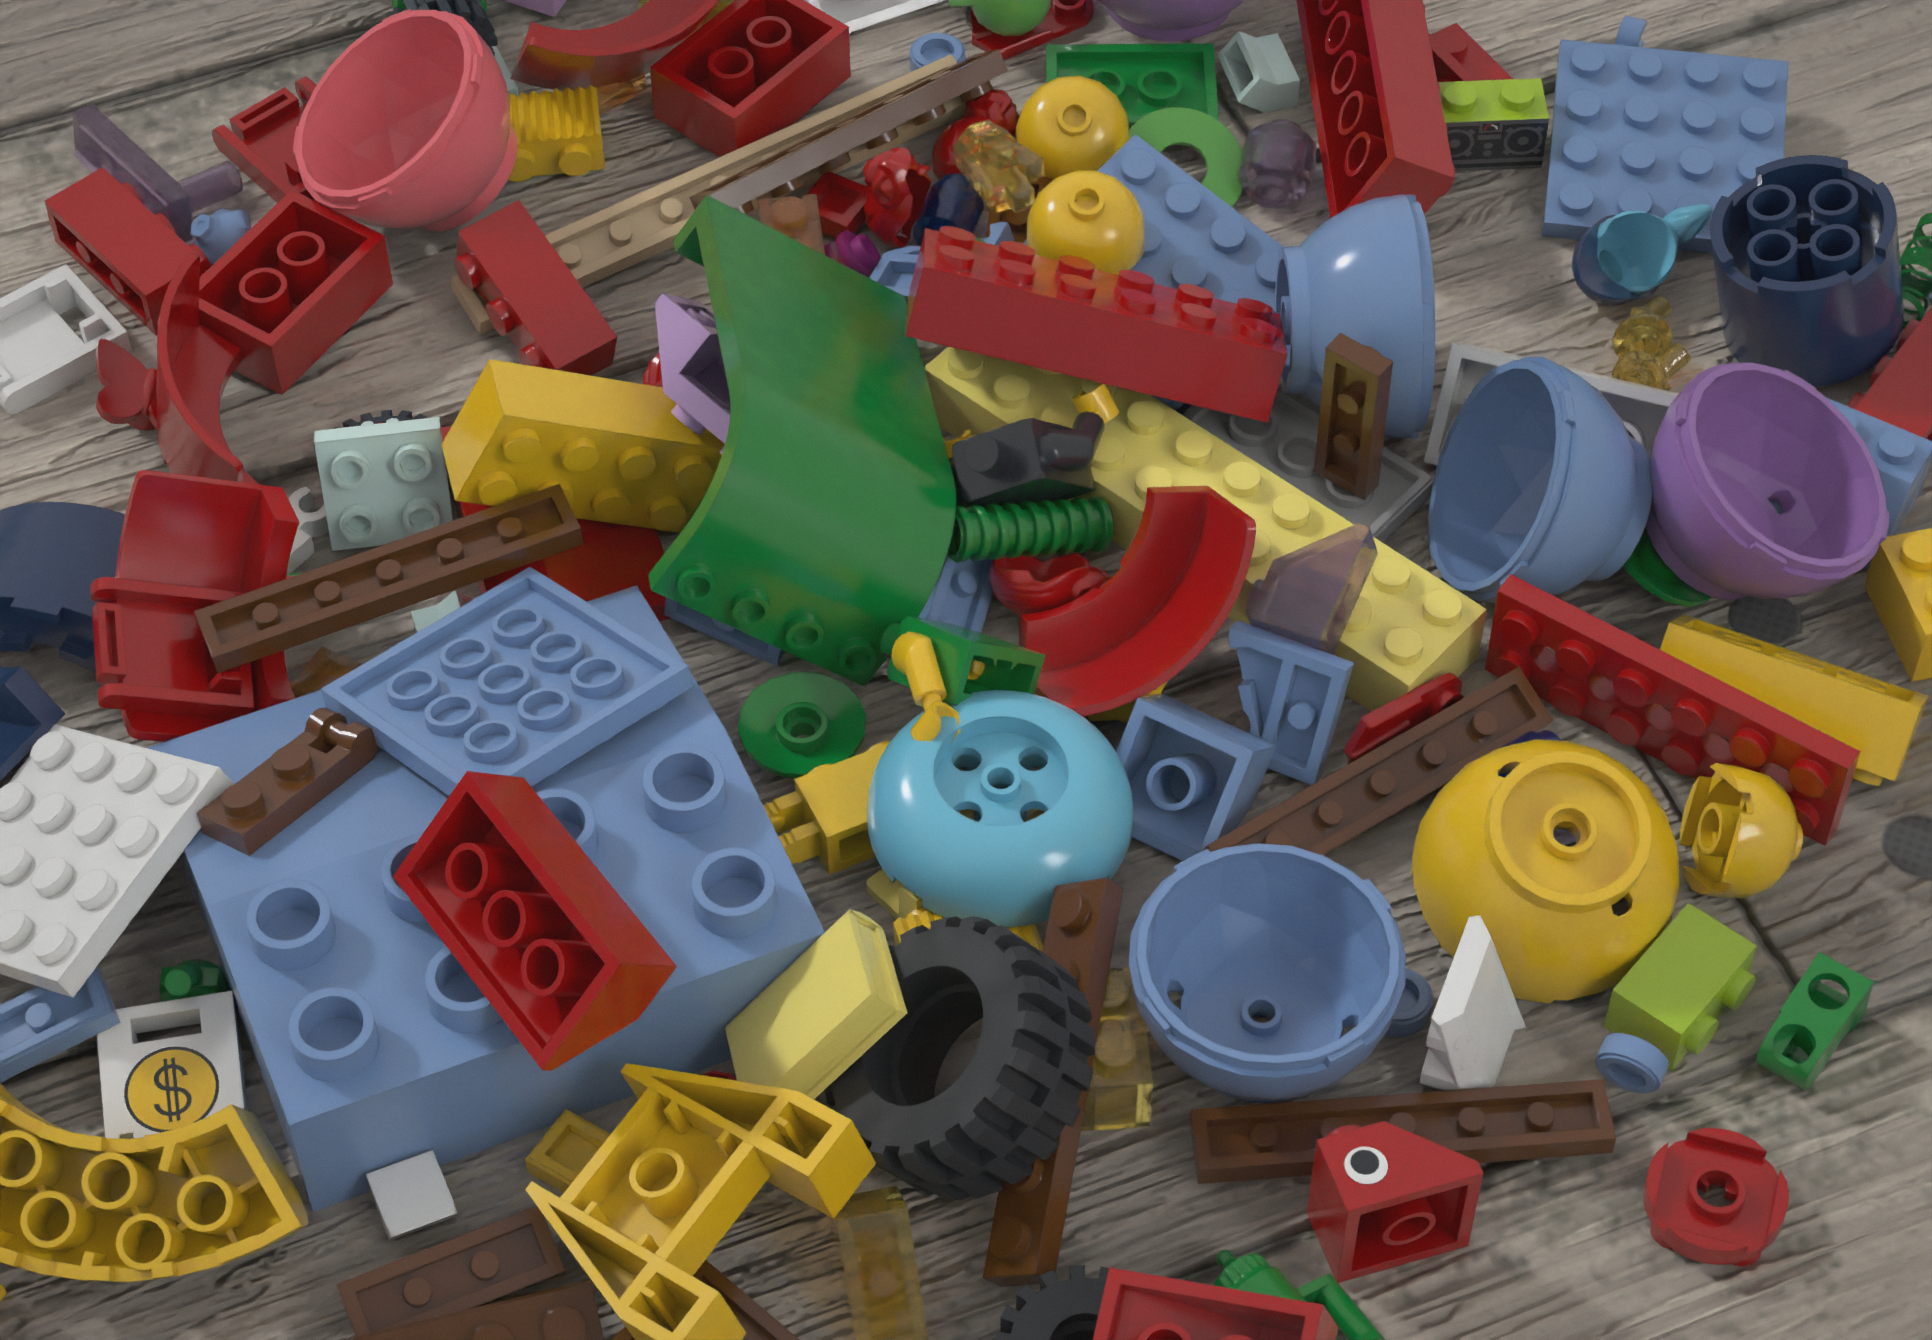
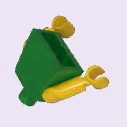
[880,616,1046,743]

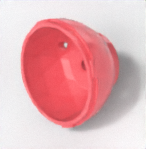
[293,9,517,232]

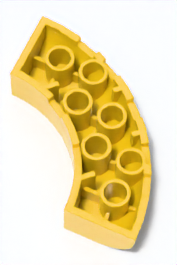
[0,1083,309,1282]

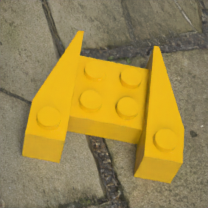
[525,1063,876,1340]

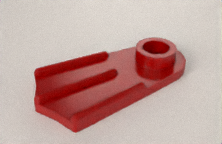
[970,0,1094,60]
[1343,673,1464,764]

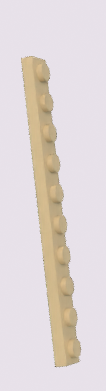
[451,54,967,335]

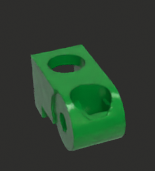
[1756,952,1874,1091]

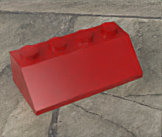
[393,771,677,1071]

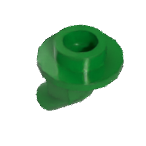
[159,959,227,1002]

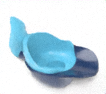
[1572,204,1713,306]

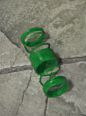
[1900,212,1932,329]

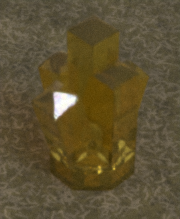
[954,120,1045,213]

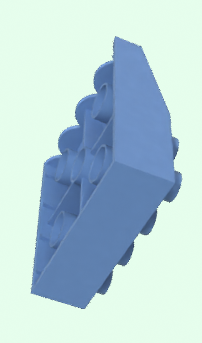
[147,585,825,1212]

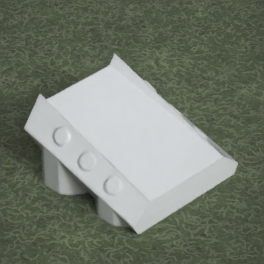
[1420,916,1526,1091]

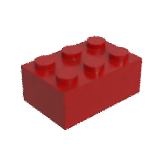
[650,0,851,157]
[199,190,393,395]

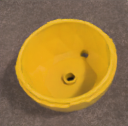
[1411,739,1680,1003]

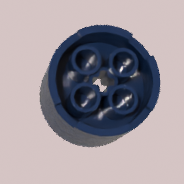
[1710,155,1904,387]

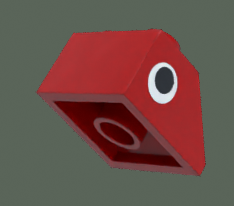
[1307,1121,1483,1283]

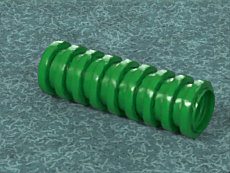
[947,496,1114,563]

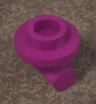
[821,230,881,278]

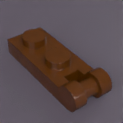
[197,708,379,856]

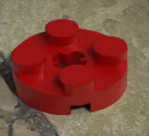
[1643,1128,1789,1267]

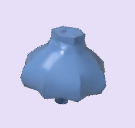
[191,208,252,266]

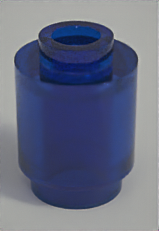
[913,174,984,246]

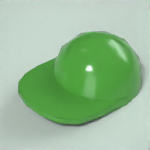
[948,0,1051,36]

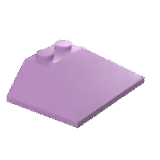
[655,293,731,455]

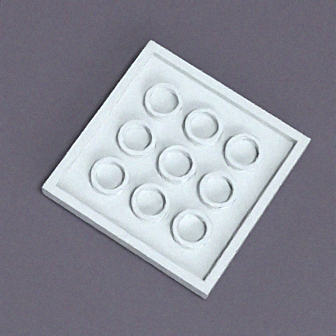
[0,724,234,998]

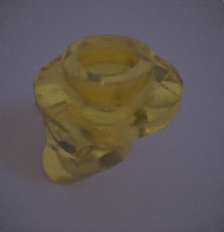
[1612,296,1672,366]
[1612,343,1691,391]

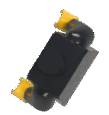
[943,383,1119,508]

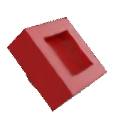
[797,171,868,238]

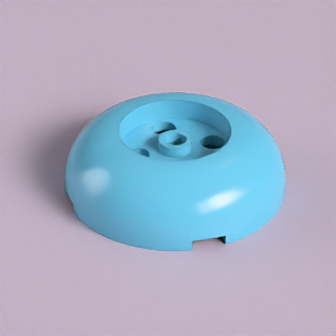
[867,690,1133,928]

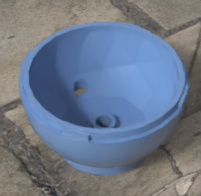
[1275,194,1435,438]
[1428,357,1653,603]
[1129,843,1406,1103]

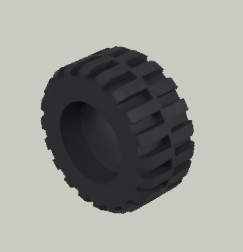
[824,916,1095,1200]

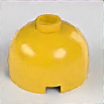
[1016,76,1130,181]
[1027,170,1145,275]
[1680,763,1803,898]

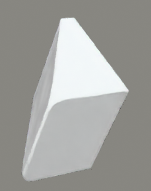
[366,1150,458,1241]

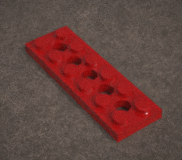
[1485,574,1861,846]

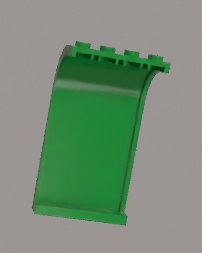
[648,195,956,687]

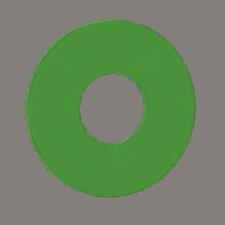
[1129,107,1246,207]

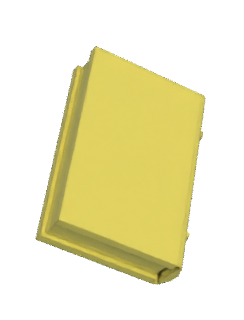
[725,909,907,1099]

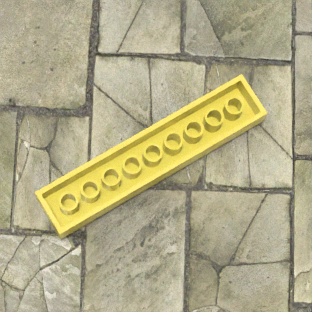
[924,346,1487,711]

